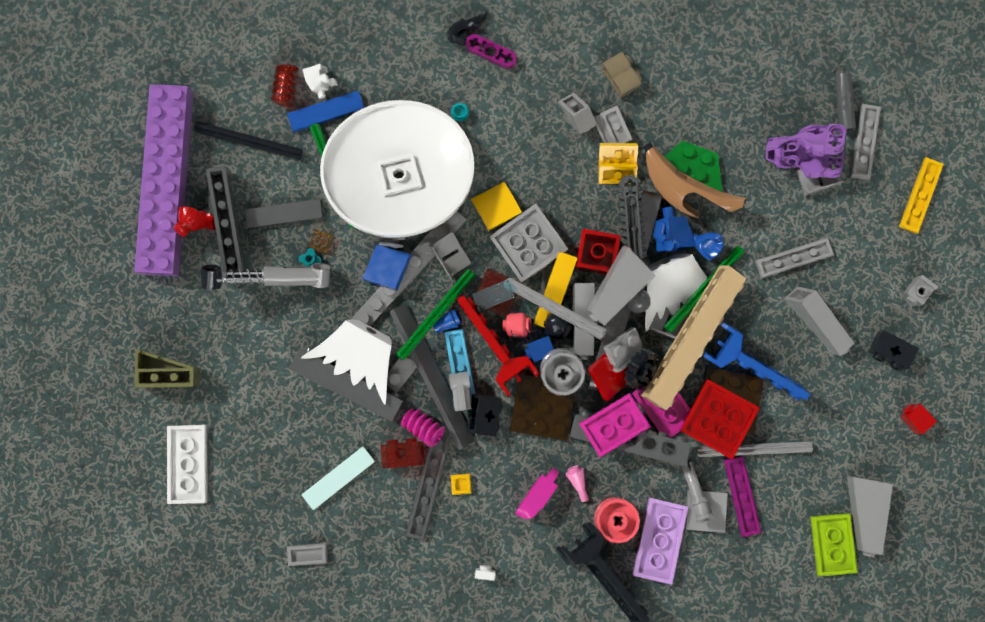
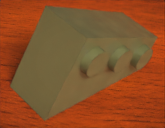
[135,349,200,388]

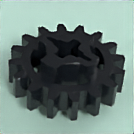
[624,348,660,390]

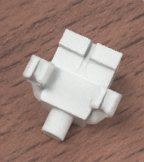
[303,64,337,99]

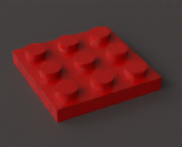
[679,379,760,460]

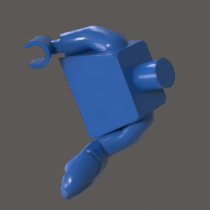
[653,206,724,260]

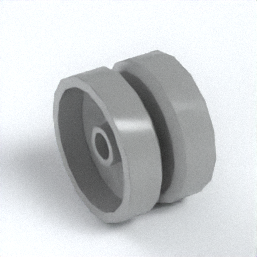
[540,348,585,395]

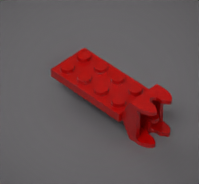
[457,295,539,397]

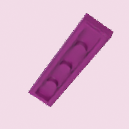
[723,456,762,537]

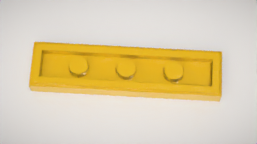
[899,157,944,234]
[534,251,577,328]

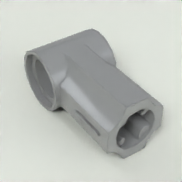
[449,372,471,411]

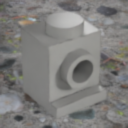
[902,275,938,306]

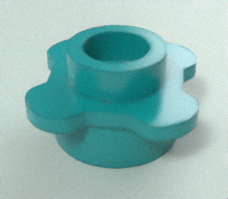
[299,248,322,266]

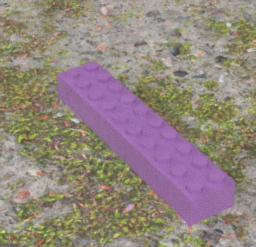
[134,84,193,277]

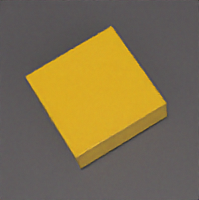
[451,474,472,495]

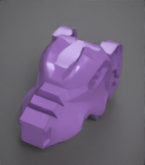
[766,124,846,178]

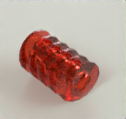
[271,64,299,107]

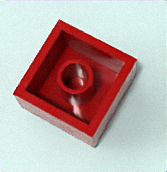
[575,229,621,275]

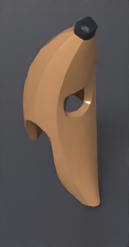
[643,142,746,218]

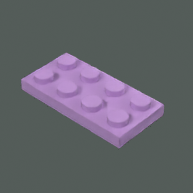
[632,497,688,585]

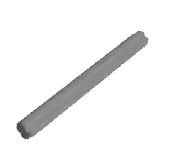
[504,278,606,339]
[696,442,813,457]

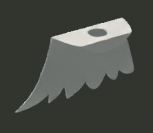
[645,253,708,332]
[301,319,392,404]

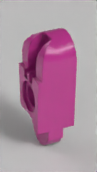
[515,468,559,519]

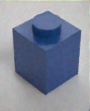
[525,336,554,363]

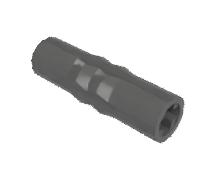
[835,73,856,132]

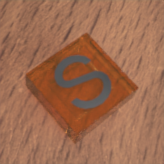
[309,229,334,254]

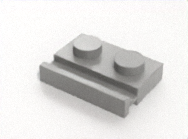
[594,106,633,143]
[604,327,643,373]

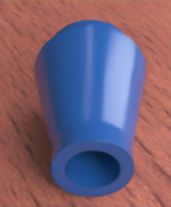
[433,309,462,333]

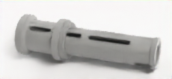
[681,462,714,523]

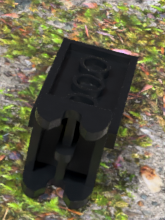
[556,522,651,622]

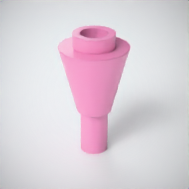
[565,465,589,502]

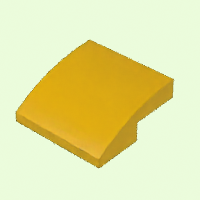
[598,143,638,184]
[471,182,522,231]

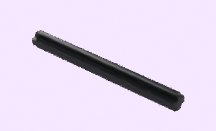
[194,121,303,160]

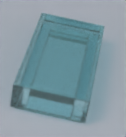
[472,279,515,312]

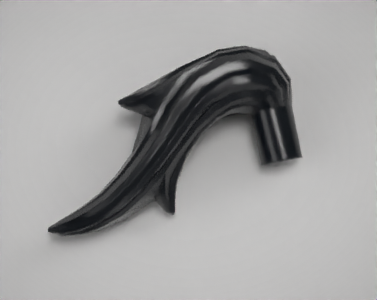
[447,11,487,46]

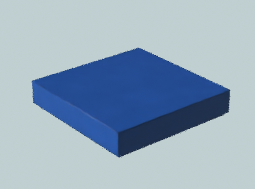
[362,245,412,291]

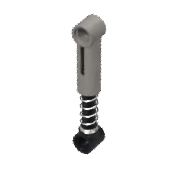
[201,263,330,290]

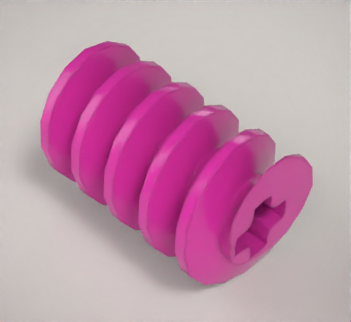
[401,408,445,447]

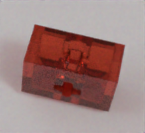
[380,438,425,469]

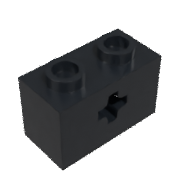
[868,330,919,371]
[467,394,502,437]

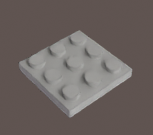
[489,204,569,284]

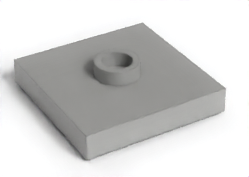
[685,490,728,533]

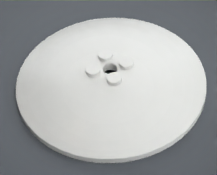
[320,100,474,238]

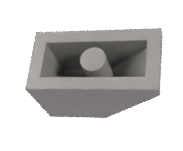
[558,93,596,134]

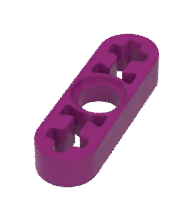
[466,34,516,69]

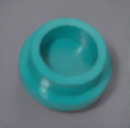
[451,103,469,122]

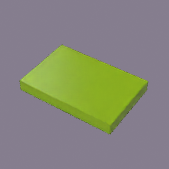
[810,513,858,576]

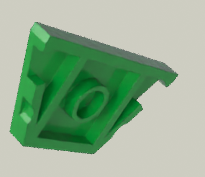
[665,140,722,192]

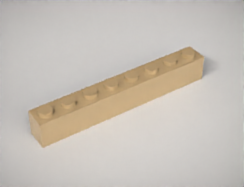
[641,265,746,410]

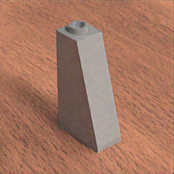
[587,245,656,326]
[572,283,595,360]
[784,287,855,356]
[847,476,893,557]

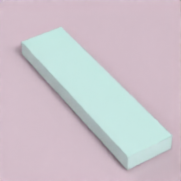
[302,446,375,510]

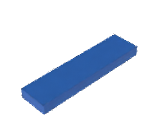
[287,91,364,132]

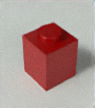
[900,403,937,434]

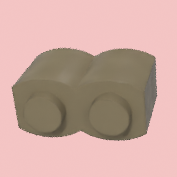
[601,52,642,98]

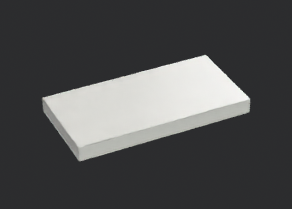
[167,425,208,504]

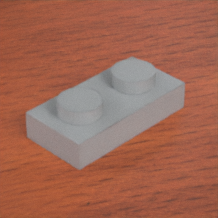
[387,354,417,393]

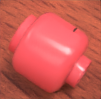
[502,313,532,338]

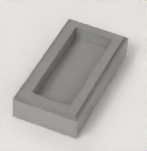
[287,543,328,566]

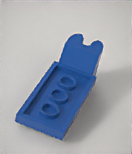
[702,321,810,400]

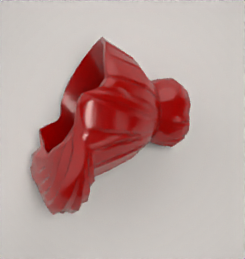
[174,206,216,237]

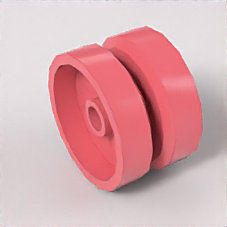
[594,497,640,543]

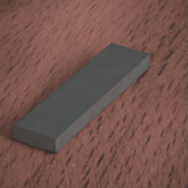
[245,199,323,229]

